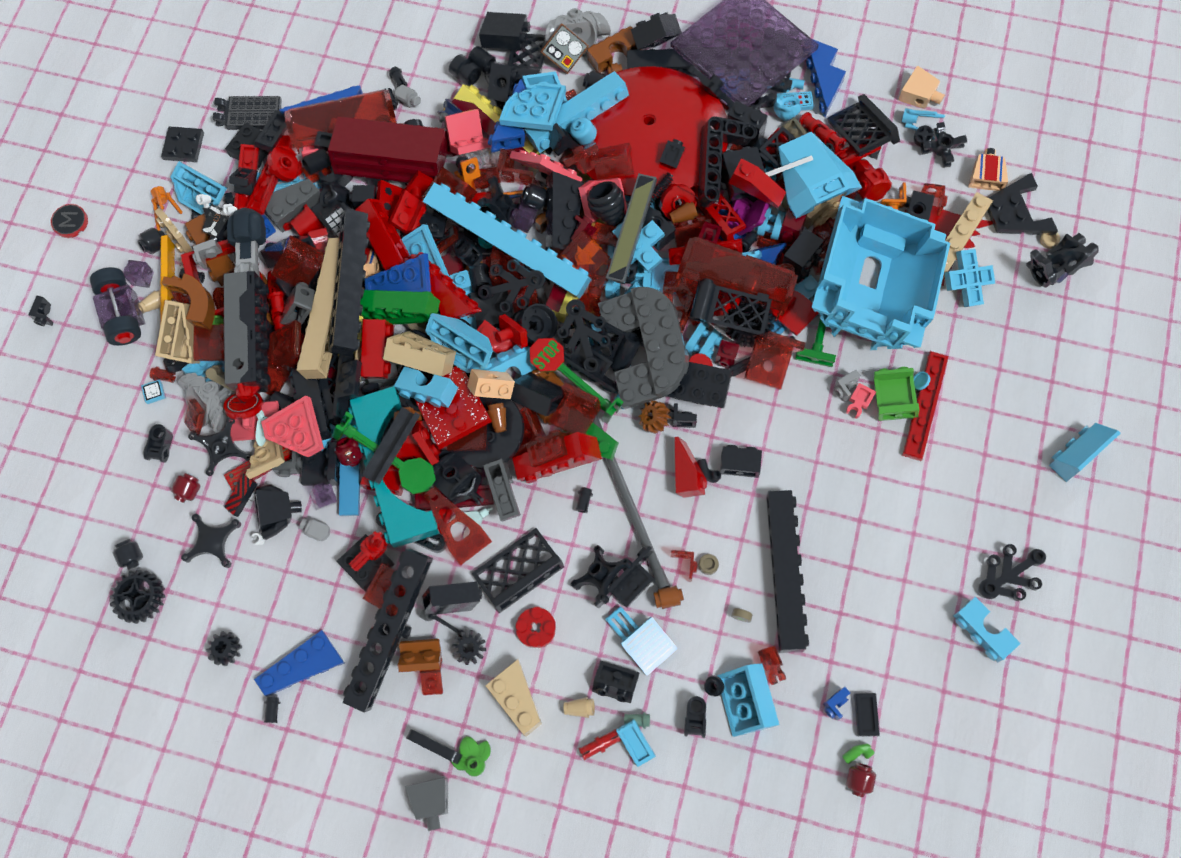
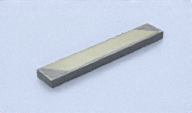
[606,173,657,284]

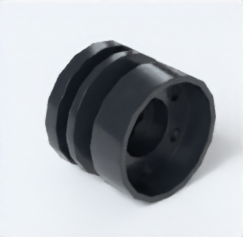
[511,304,558,347]

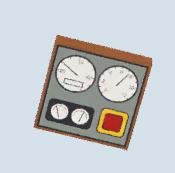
[540,23,589,74]

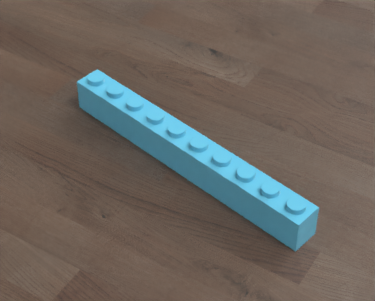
[423,182,592,299]

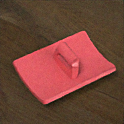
[231,401,280,441]

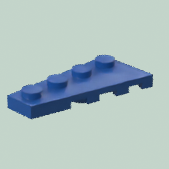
[365,253,431,292]
[254,630,345,697]

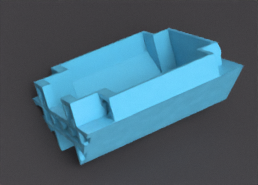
[812,196,950,350]

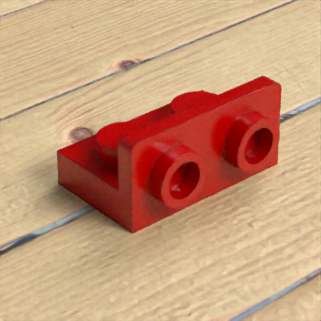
[388,190,427,234]

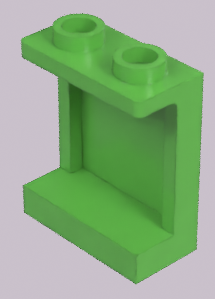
[874,367,919,421]

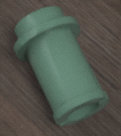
[624,712,650,729]

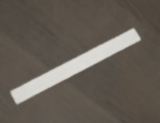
[766,155,813,176]

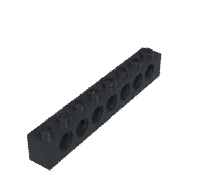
[342,549,433,713]

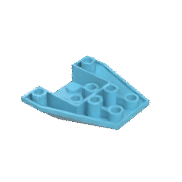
[778,132,862,219]

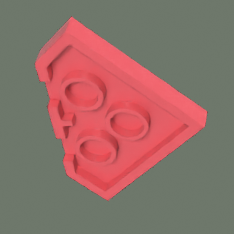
[509,150,583,182]
[261,395,324,457]

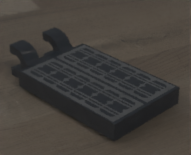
[212,96,282,130]

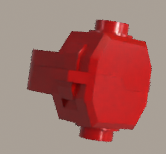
[848,159,893,201]

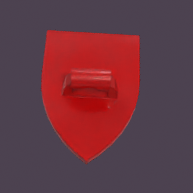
[766,287,819,336]

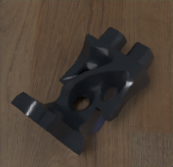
[1026,233,1099,288]

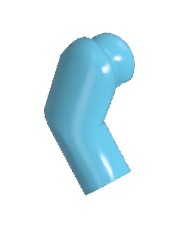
[780,78,805,93]

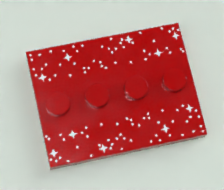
[414,366,492,449]

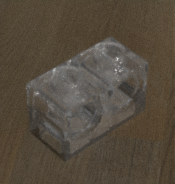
[459,147,497,169]

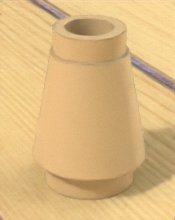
[137,290,161,313]
[564,697,595,718]

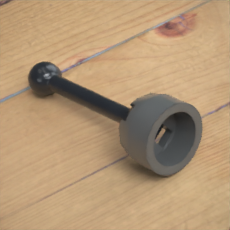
[419,610,464,637]

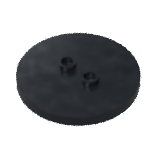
[451,397,525,469]

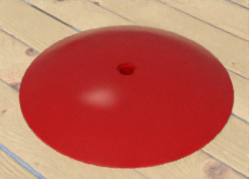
[571,66,729,198]

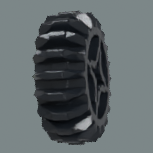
[724,299,775,347]
[109,570,166,624]

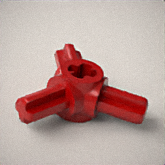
[349,531,390,571]

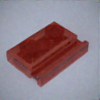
[473,164,501,189]

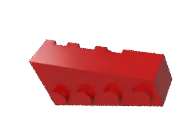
[513,432,602,483]

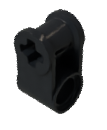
[143,424,173,463]
[684,696,706,738]

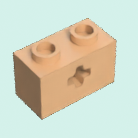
[467,369,515,399]

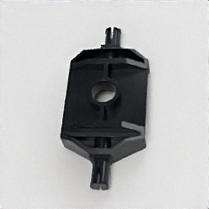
[427,450,484,505]

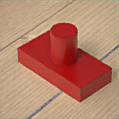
[399,171,434,200]
[495,314,528,349]

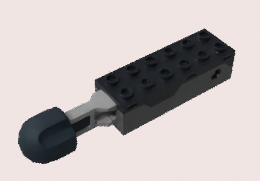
[224,208,271,399]

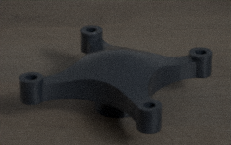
[688,65,734,109]
[478,176,522,229]
[188,417,252,476]
[181,514,241,568]
[571,545,633,604]

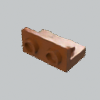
[398,639,442,672]

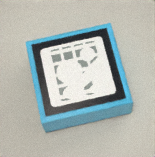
[141,380,166,404]

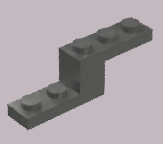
[483,459,521,522]

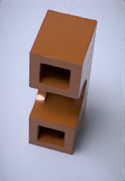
[587,26,642,73]

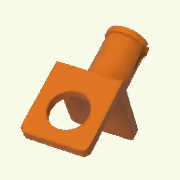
[454,157,481,194]
[880,182,907,210]

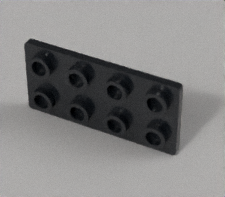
[666,362,733,409]

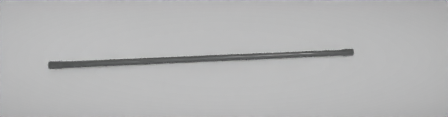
[489,180,670,589]

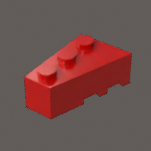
[360,319,395,379]

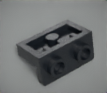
[592,661,640,703]

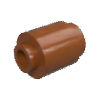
[653,585,684,609]

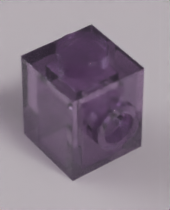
[511,200,537,233]
[124,260,154,288]
[310,483,337,511]

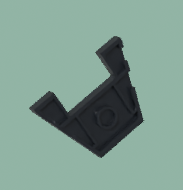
[987,173,1058,235]

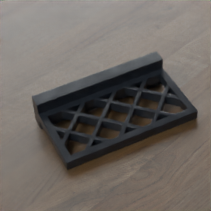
[827,94,900,156]
[472,528,564,614]

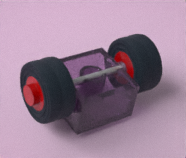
[90,267,146,346]

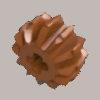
[638,400,671,434]

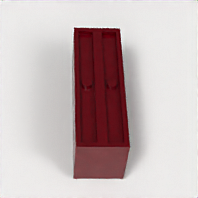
[328,117,447,185]

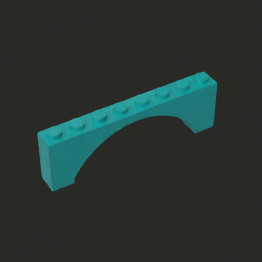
[348,386,440,548]

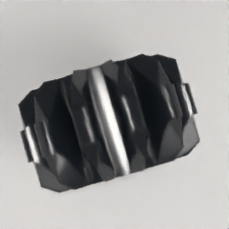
[452,630,487,665]
[206,631,243,666]

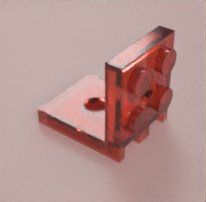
[744,331,806,390]

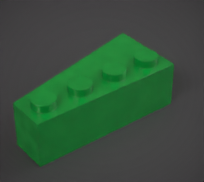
[360,290,440,325]

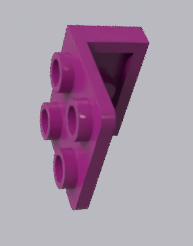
[725,198,770,236]

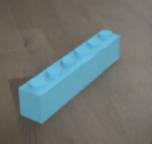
[524,71,629,153]

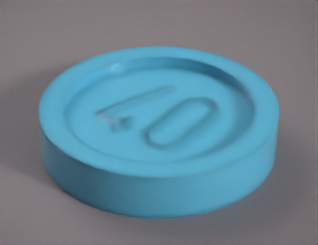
[913,371,930,390]

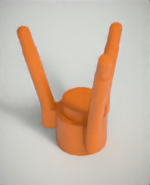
[150,186,183,231]

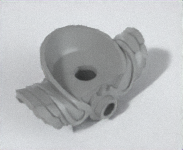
[545,8,611,55]
[177,373,228,433]

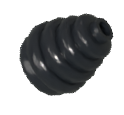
[587,181,625,226]

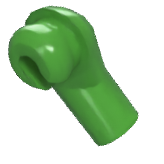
[842,743,874,764]

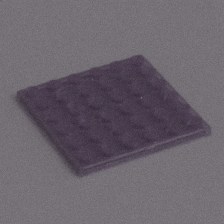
[670,0,819,106]

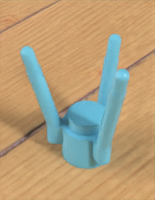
[902,108,945,140]

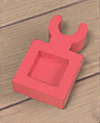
[846,383,876,419]

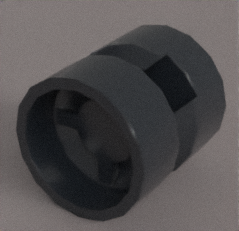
[449,54,481,86]

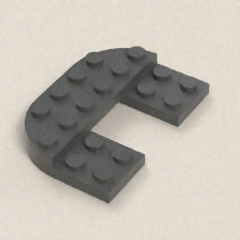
[598,287,689,409]

